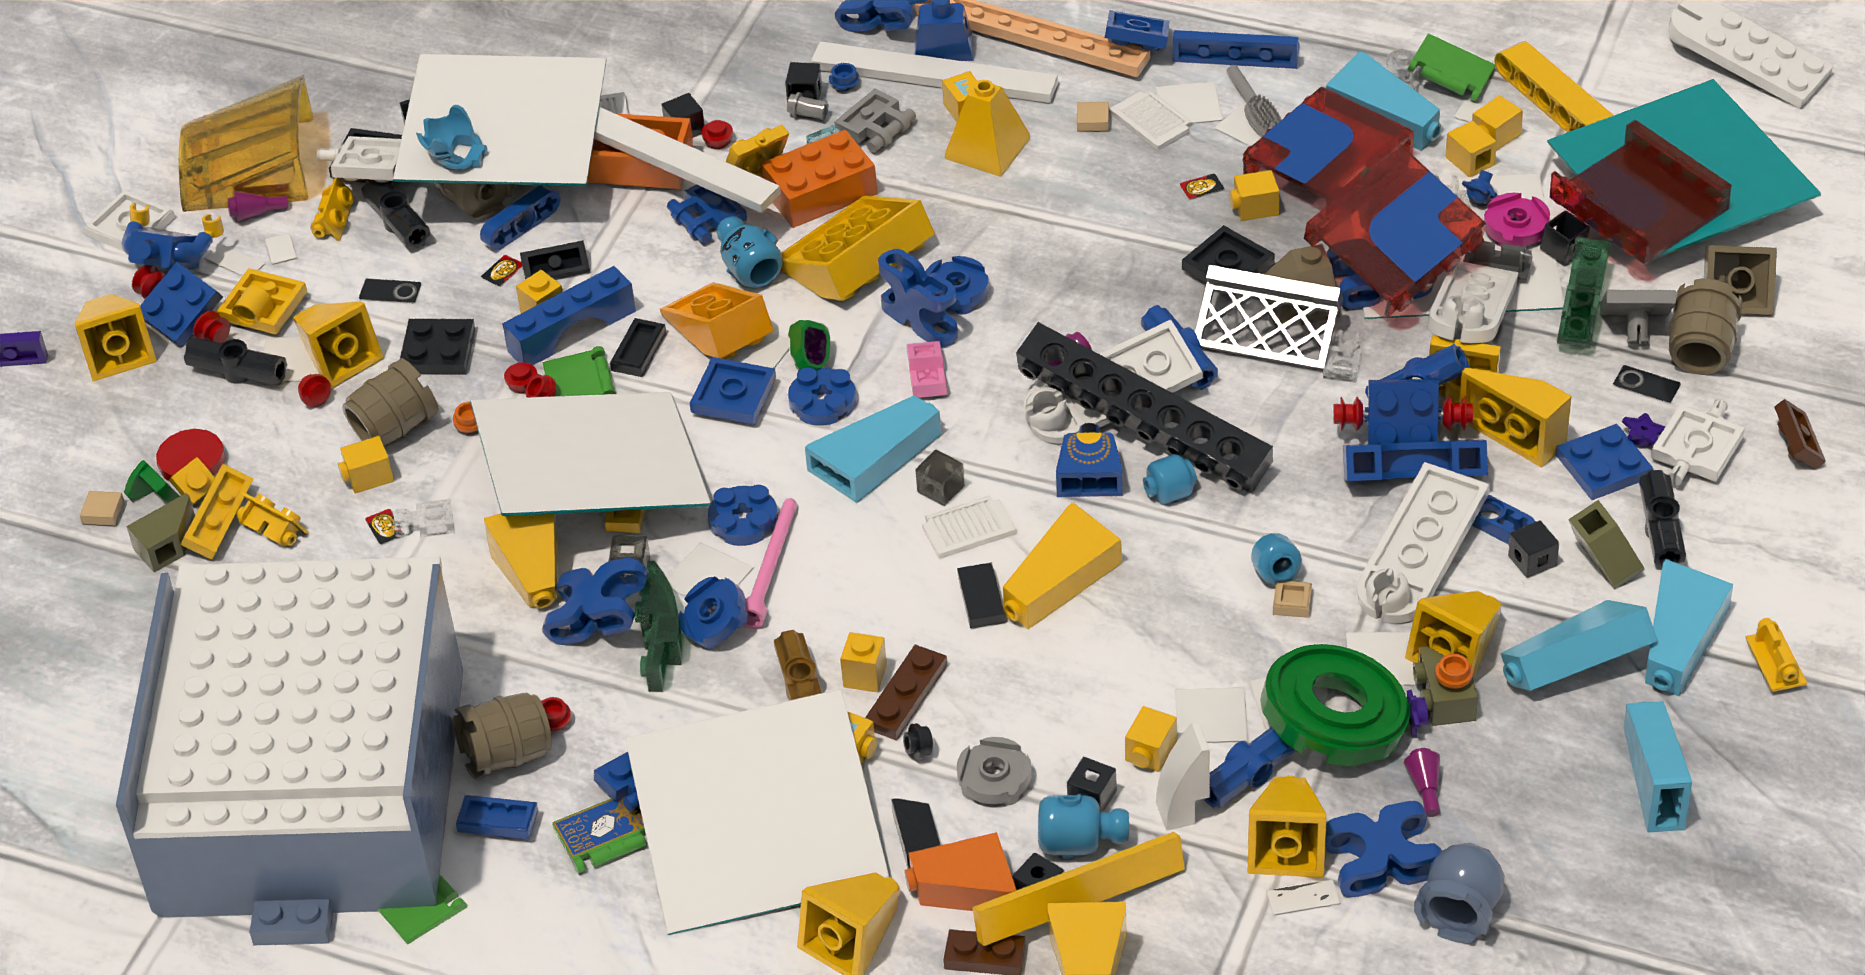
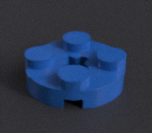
[925,256,989,315]
[788,367,856,425]
[708,485,778,546]
[678,576,748,649]

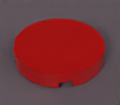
[156,429,225,481]

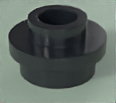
[903,723,933,760]

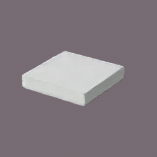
[83,190,175,252]

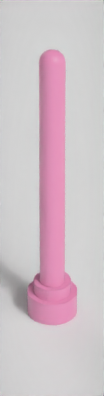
[744,498,797,629]

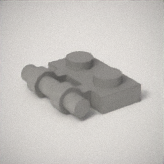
[834,88,916,153]

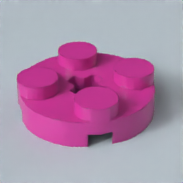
[1484,192,1550,247]

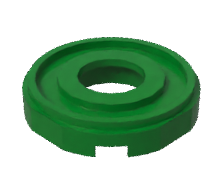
[1260,644,1410,766]

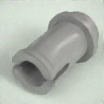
[787,92,829,121]

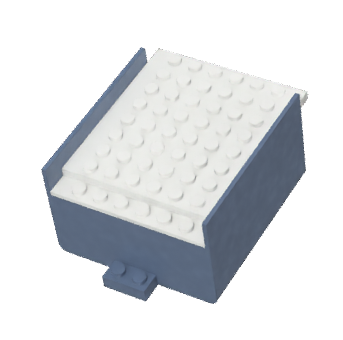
[116,557,463,946]

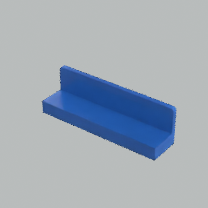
[1173,30,1300,69]

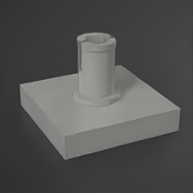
[1600,290,1676,344]

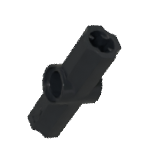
[361,179,430,249]
[184,338,287,385]
[1639,470,1686,567]

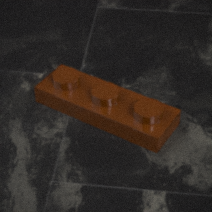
[865,644,947,741]

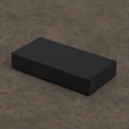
[610,318,666,377]
[957,562,1005,628]

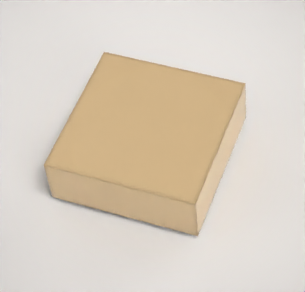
[1077,102,1109,131]
[79,491,124,526]
[1273,581,1312,618]

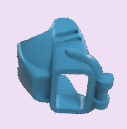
[416,105,487,170]

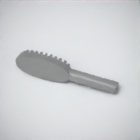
[1227,65,1282,141]

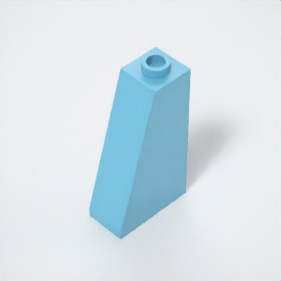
[1325,51,1441,151]
[805,395,941,503]
[1645,559,1733,696]
[1500,600,1658,691]
[1623,701,1692,833]

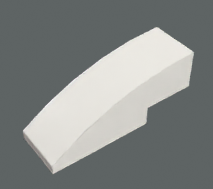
[1156,721,1210,831]

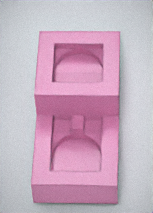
[906,341,947,398]

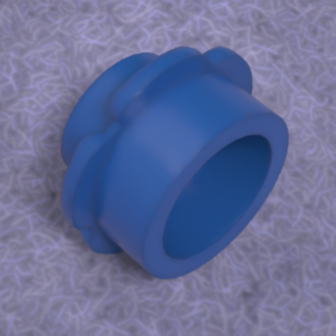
[829,63,859,91]

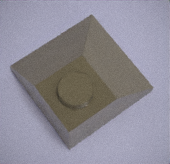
[1264,244,1340,329]
[1704,245,1777,315]

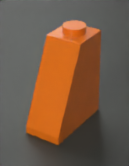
[904,832,1017,911]

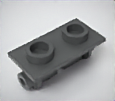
[1463,238,1533,280]

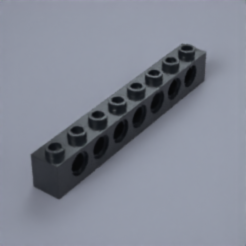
[1016,322,1273,494]

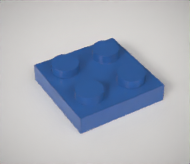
[1104,10,1170,51]
[690,357,776,425]
[1556,423,1653,500]

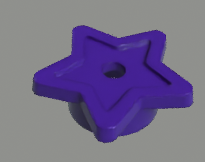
[1622,413,1665,447]
[1407,689,1428,737]

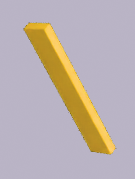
[972,831,1185,946]

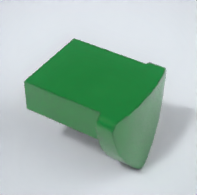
[124,460,180,503]

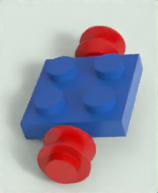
[132,261,230,347]
[1333,379,1473,444]

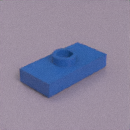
[456,795,538,840]

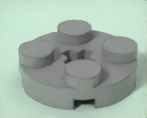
[957,737,1032,805]

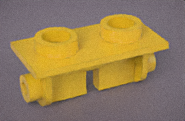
[310,178,355,241]
[236,492,309,547]
[1745,618,1807,692]

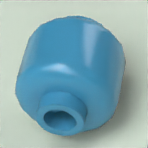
[1143,454,1197,505]
[1251,533,1302,585]

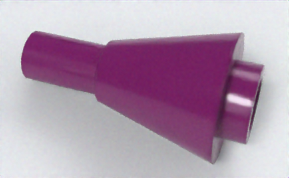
[227,191,288,222]
[1403,748,1440,817]

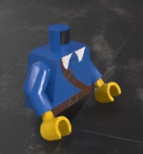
[121,203,224,268]

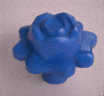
[1462,170,1499,204]

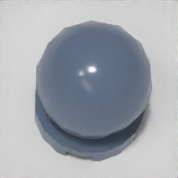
[1414,843,1505,943]

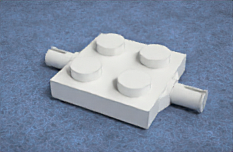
[317,136,401,183]
[1651,399,1745,485]

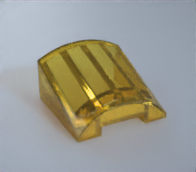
[178,74,313,212]

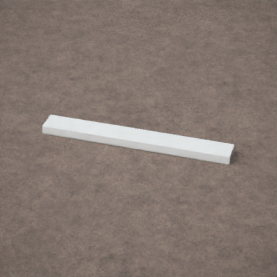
[811,41,1058,103]
[594,107,781,213]

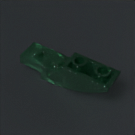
[1557,237,1610,349]
[634,561,683,692]

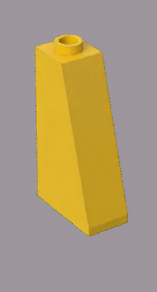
[1003,503,1122,629]

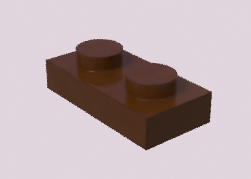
[1774,399,1826,470]
[943,929,1026,975]

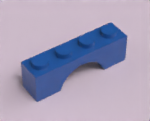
[502,266,636,365]
[1343,439,1488,481]

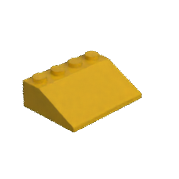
[781,195,935,301]

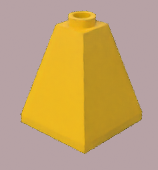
[945,80,1030,177]
[74,294,157,382]
[293,301,384,388]
[484,513,559,608]
[1405,590,1502,679]
[1247,776,1326,878]
[797,872,900,975]
[1047,902,1127,975]

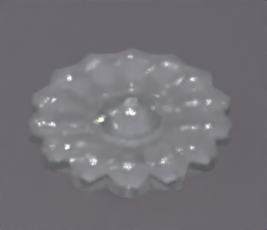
[1222,297,1269,342]

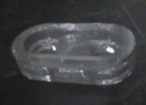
[1386,49,1419,93]

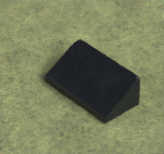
[520,240,590,280]
[891,798,940,869]

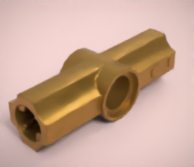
[773,629,822,700]

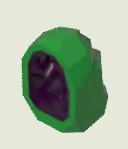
[788,320,830,371]

